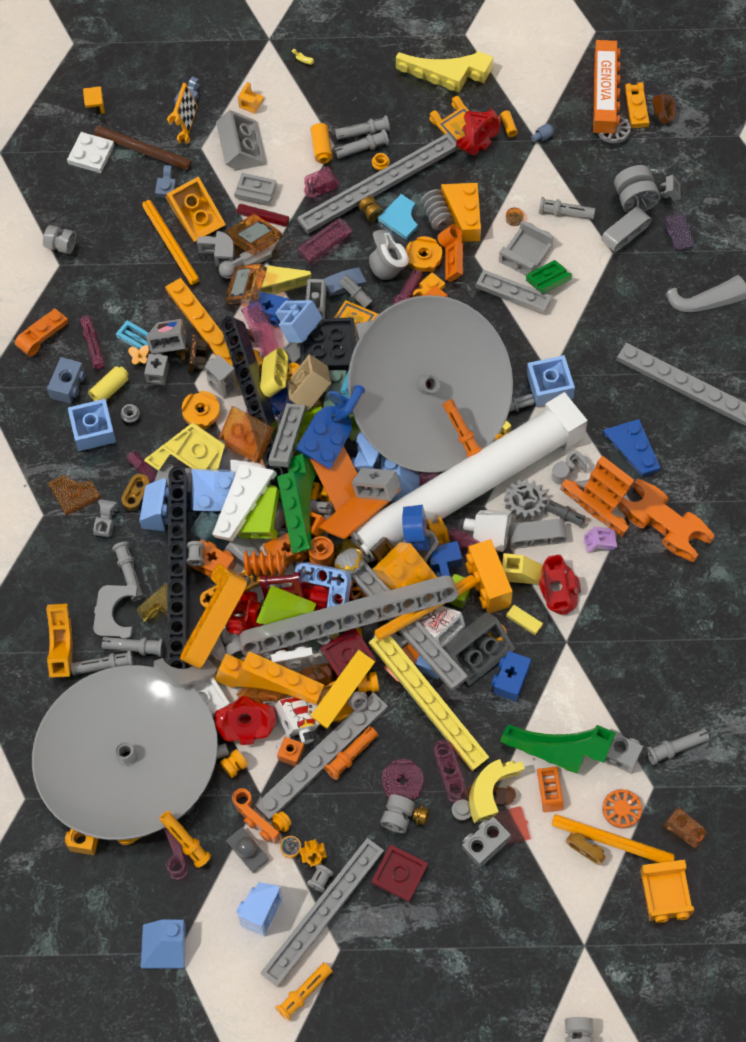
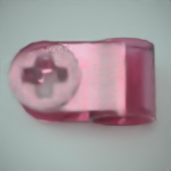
[304,167,340,198]

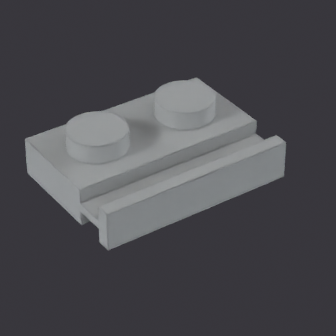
[234,173,277,205]

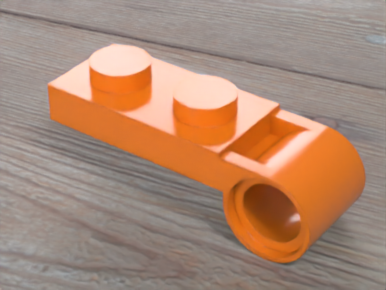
[438,225,463,282]
[15,309,68,356]
[232,788,280,844]

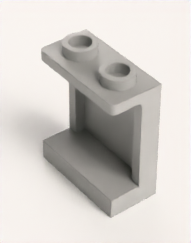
[499,220,554,276]

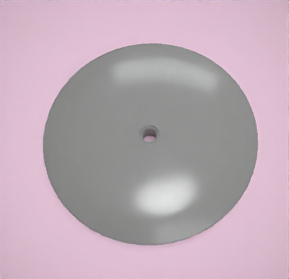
[348,295,513,472]
[32,665,218,840]

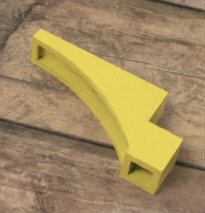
[396,51,493,92]

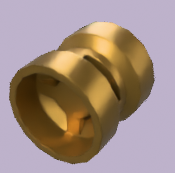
[358,196,384,222]

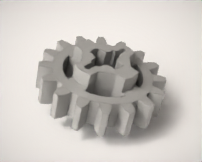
[504,479,547,521]

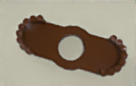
[466,785,516,805]

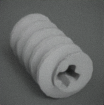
[421,189,454,231]

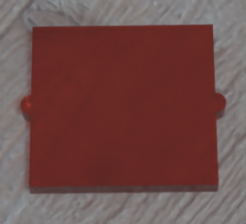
[488,806,531,846]

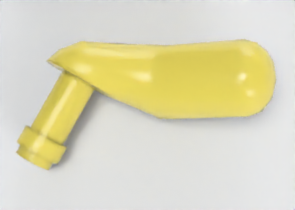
[292,49,314,65]

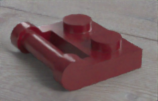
[260,572,306,600]

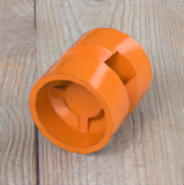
[308,536,335,567]

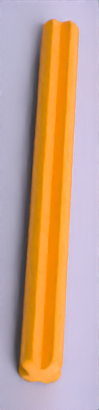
[142,200,199,285]
[375,575,476,641]
[552,814,675,863]

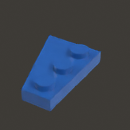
[602,419,660,477]

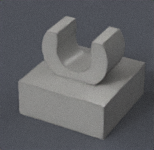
[660,175,681,201]

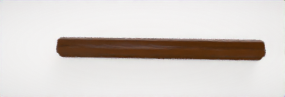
[94,125,191,170]

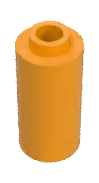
[310,123,332,164]

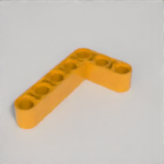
[180,563,247,669]

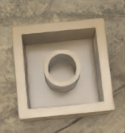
[287,354,331,411]

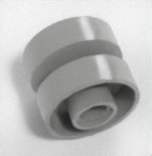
[614,165,660,213]

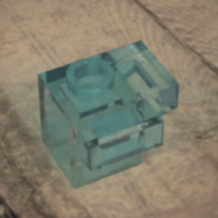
[190,511,219,542]

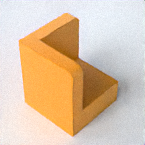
[238,82,264,114]
[83,86,105,114]

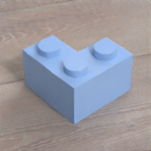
[275,300,322,343]

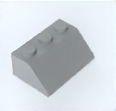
[216,110,266,170]

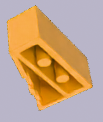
[441,183,481,242]

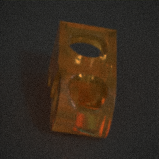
[663,807,707,847]

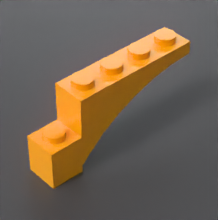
[215,651,324,705]

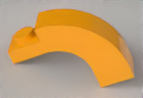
[46,604,73,678]

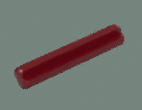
[237,204,289,226]

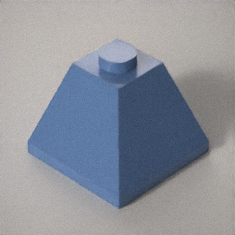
[141,920,186,969]

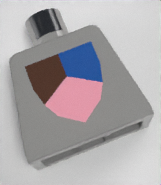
[146,319,187,354]

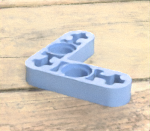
[295,562,351,608]

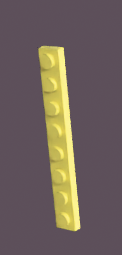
[369,635,489,771]

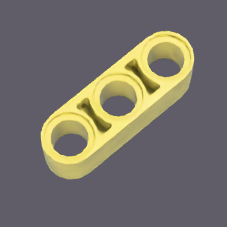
[260,347,289,397]

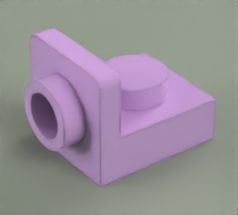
[584,526,617,552]

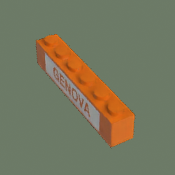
[593,40,620,134]

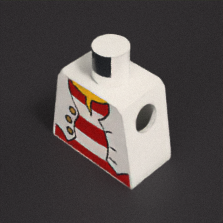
[274,697,320,744]

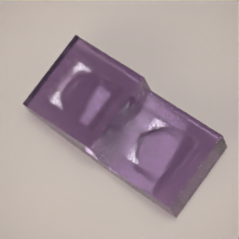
[664,212,695,251]

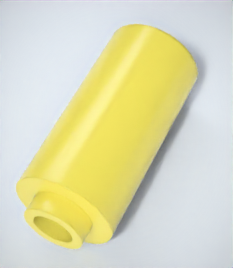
[88,366,129,401]

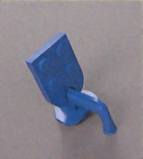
[295,385,365,470]

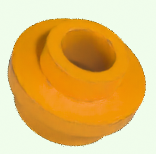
[372,153,390,171]
[272,812,291,832]

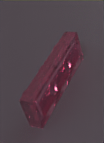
[297,218,351,263]
[241,301,279,358]

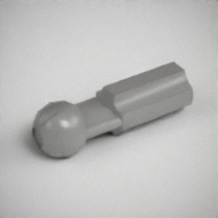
[219,243,272,279]

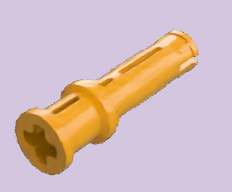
[159,811,211,868]
[275,962,333,1021]

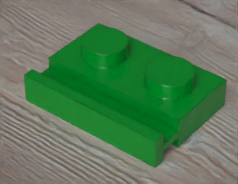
[526,260,572,295]

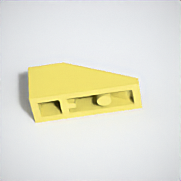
[251,266,311,294]

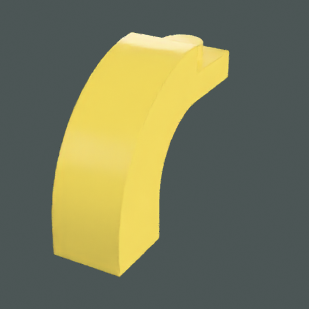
[469,759,525,824]

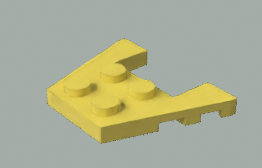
[144,423,225,471]

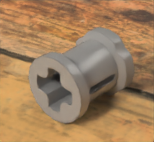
[187,541,205,566]
[307,864,334,893]

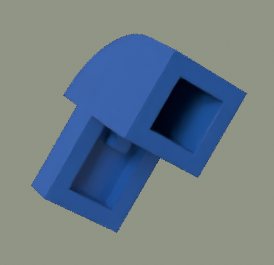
[402,504,430,552]
[430,541,462,577]

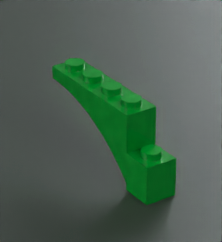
[277,454,317,554]
[500,724,616,774]

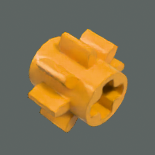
[300,839,327,867]

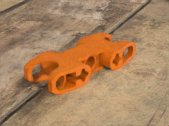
[617,479,715,562]

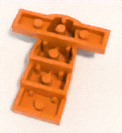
[560,456,634,537]

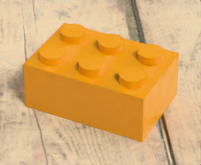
[465,539,512,614]
[373,542,437,590]

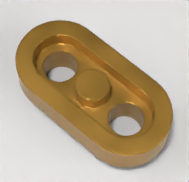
[121,474,150,511]
[565,832,606,865]

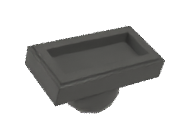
[226,827,269,873]

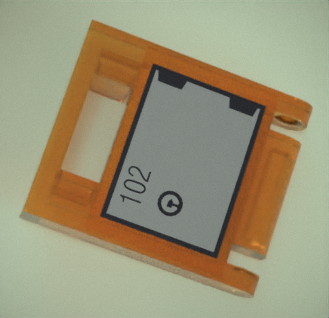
[226,214,283,256]
[224,264,267,304]

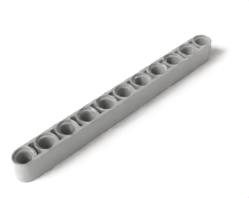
[239,575,458,656]

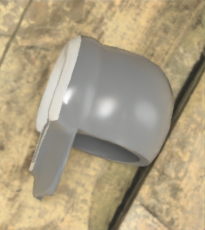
[369,230,409,280]

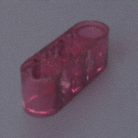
[434,740,465,802]

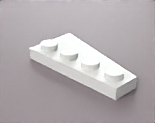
[212,464,277,541]

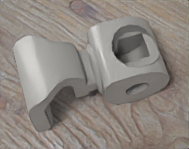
[552,450,587,484]
[93,499,119,538]

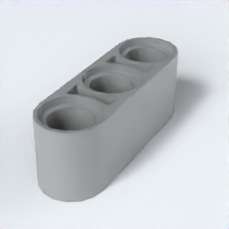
[601,207,652,252]
[509,519,568,548]

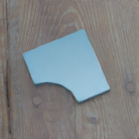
[378,194,418,240]

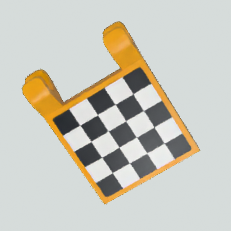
[167,83,198,144]

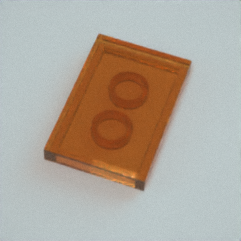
[218,406,274,464]

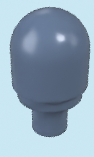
[531,124,554,142]

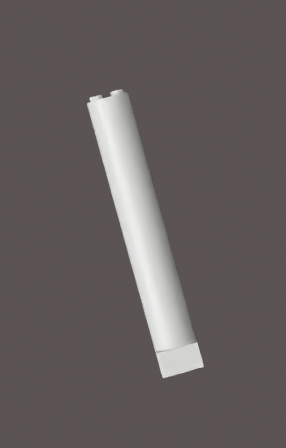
[350,392,588,564]

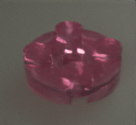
[382,759,424,800]

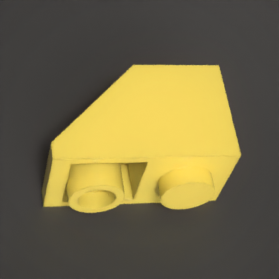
[502,553,543,585]

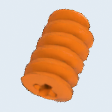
[244,551,287,576]

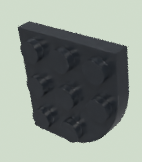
[300,317,356,370]

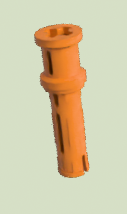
[442,399,482,457]
[324,726,378,780]

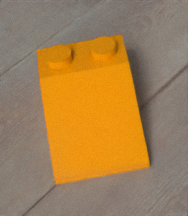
[165,176,226,242]

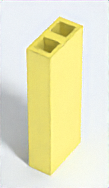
[506,605,543,635]

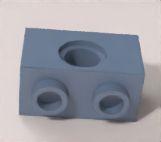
[47,357,86,404]

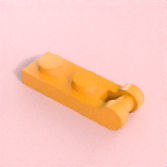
[624,82,649,128]

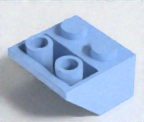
[139,478,169,531]

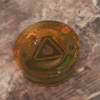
[505,207,524,226]

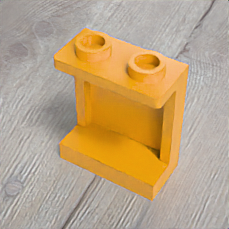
[640,860,694,923]

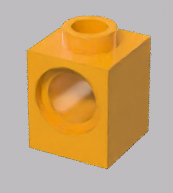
[65,829,98,855]

